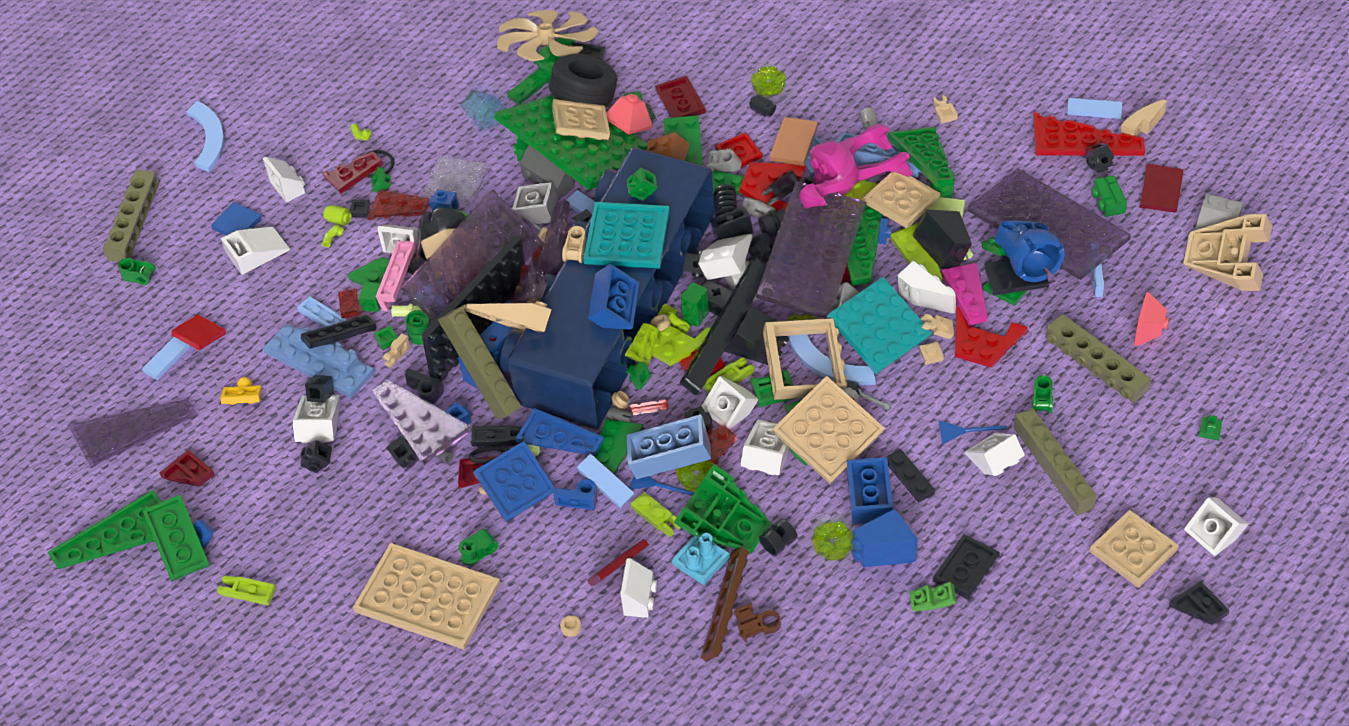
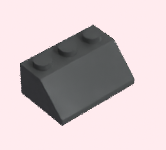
[520,145,574,200]

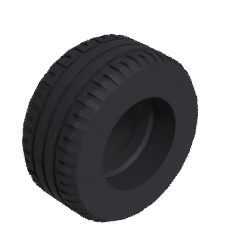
[549,54,618,108]

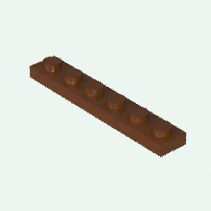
[700,547,749,661]

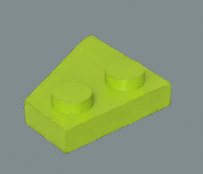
[625,323,659,365]

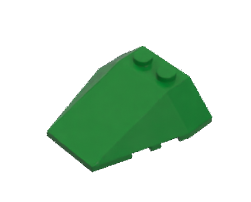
[674,464,771,554]

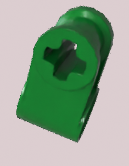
[118,258,156,285]
[1032,375,1053,413]
[458,529,499,566]

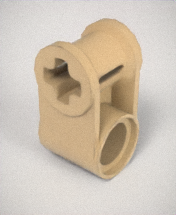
[562,226,587,263]

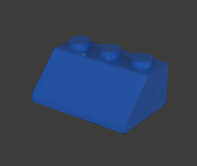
[588,264,640,329]

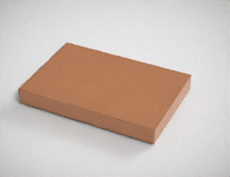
[769,117,818,166]

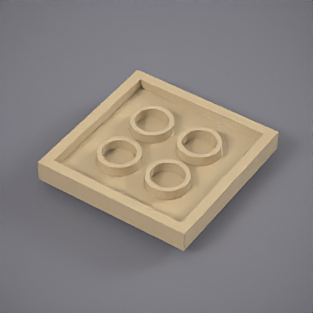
[552,99,610,140]
[863,172,940,228]
[1089,510,1179,588]

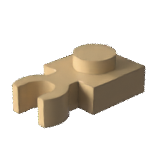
[933,95,958,124]
[921,314,954,339]
[383,333,410,368]

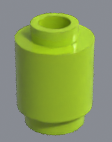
[323,205,352,226]

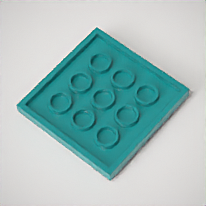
[583,202,670,268]
[827,277,933,375]

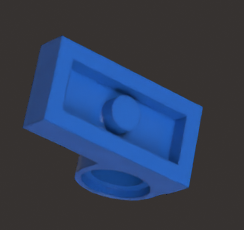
[554,479,597,510]

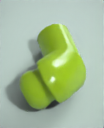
[350,123,372,141]
[322,225,344,247]
[665,310,690,334]

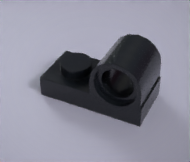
[404,369,444,406]

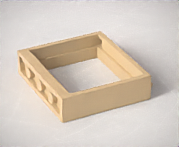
[763,318,847,400]

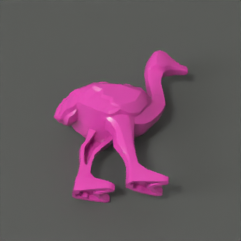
[799,123,913,208]

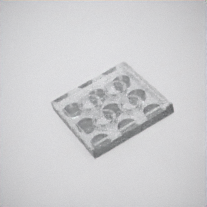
[422,156,490,206]

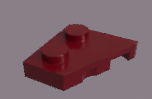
[159,450,215,487]

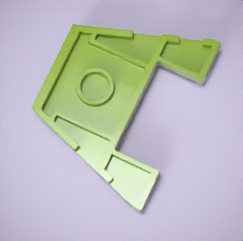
[652,304,711,366]

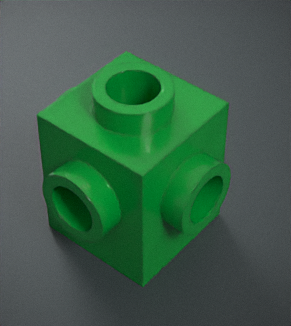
[627,167,657,201]

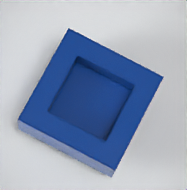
[879,218,891,245]
[194,520,214,548]

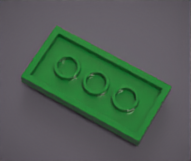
[142,495,210,582]

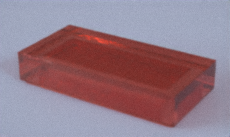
[338,289,360,318]

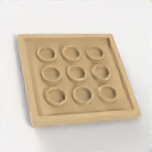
[772,376,885,485]

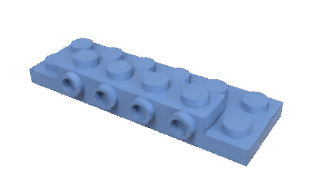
[836,132,921,178]
[262,323,375,398]

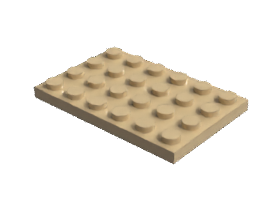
[353,543,500,650]

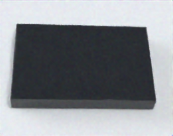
[984,259,1049,296]
[932,534,1000,600]

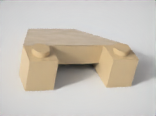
[1183,214,1272,291]
[462,301,551,332]

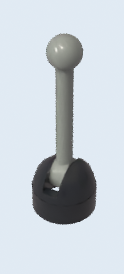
[847,381,891,410]

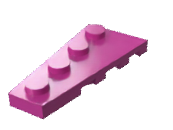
[941,263,987,325]

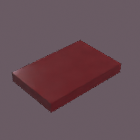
[655,76,706,118]
[1139,164,1184,213]
[588,539,649,586]

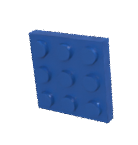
[473,441,555,523]

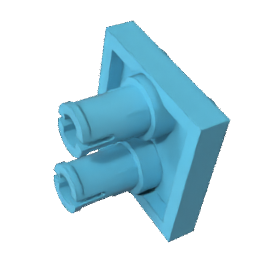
[672,533,730,585]

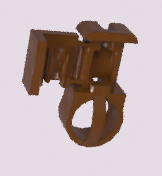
[734,603,781,643]

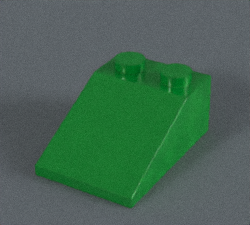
[664,116,703,166]

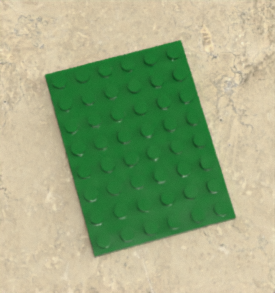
[494,95,648,190]

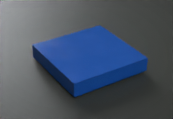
[211,202,262,236]

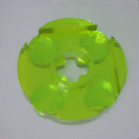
[751,66,786,96]
[676,459,714,491]
[812,522,853,560]

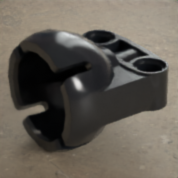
[415,208,471,272]

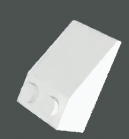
[698,234,752,280]
[293,395,340,443]
[741,419,789,475]

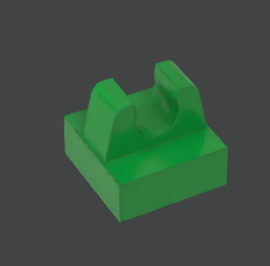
[371,167,391,193]
[626,362,651,390]
[1199,415,1222,441]

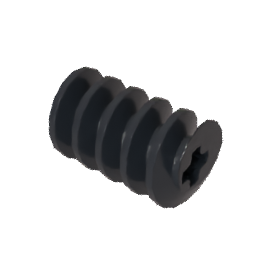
[713,184,737,217]

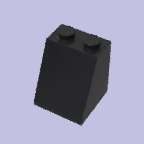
[913,209,972,269]
[724,306,789,365]

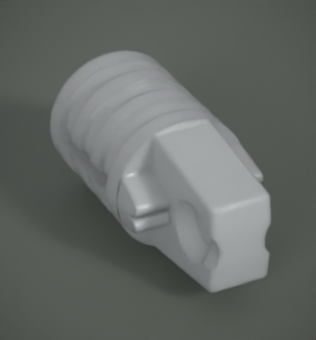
[860,108,878,130]
[742,197,775,218]

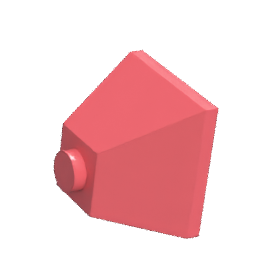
[606,94,652,134]
[1134,293,1169,346]

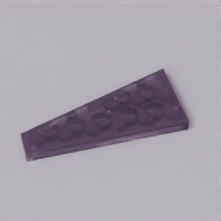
[372,380,472,465]

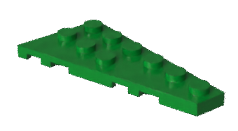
[887,127,954,188]
[836,203,883,286]
[47,490,162,570]

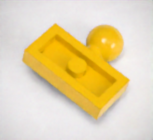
[220,377,262,405]

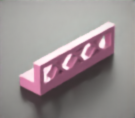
[376,241,416,311]

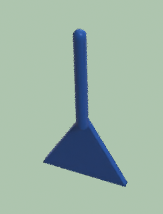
[939,420,1008,444]
[629,476,695,496]

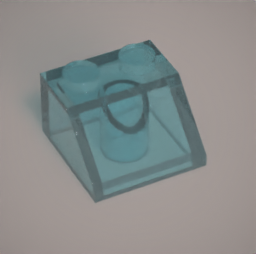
[461,89,507,129]

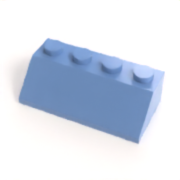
[627,415,711,479]

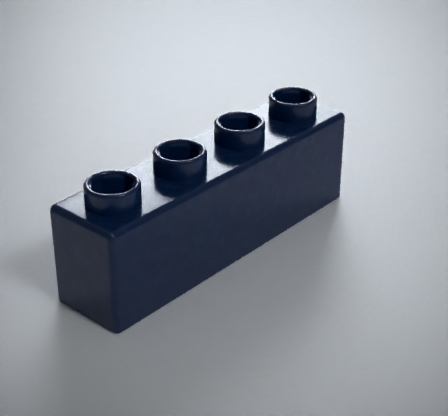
[500,148,715,429]

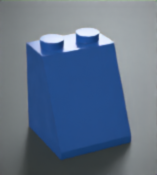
[851,509,918,568]

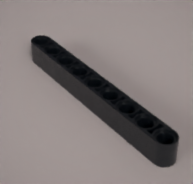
[679,256,771,395]

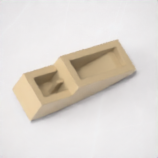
[1120,100,1167,136]

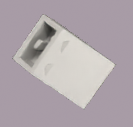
[221,227,290,275]
[898,261,956,314]

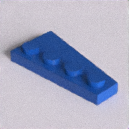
[516,408,604,456]

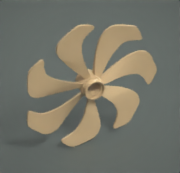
[497,10,599,61]

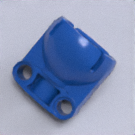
[994,221,1065,282]

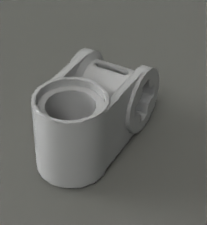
[706,149,742,173]

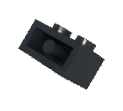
[710,206,754,241]

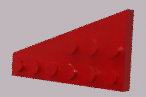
[1033,112,1145,156]

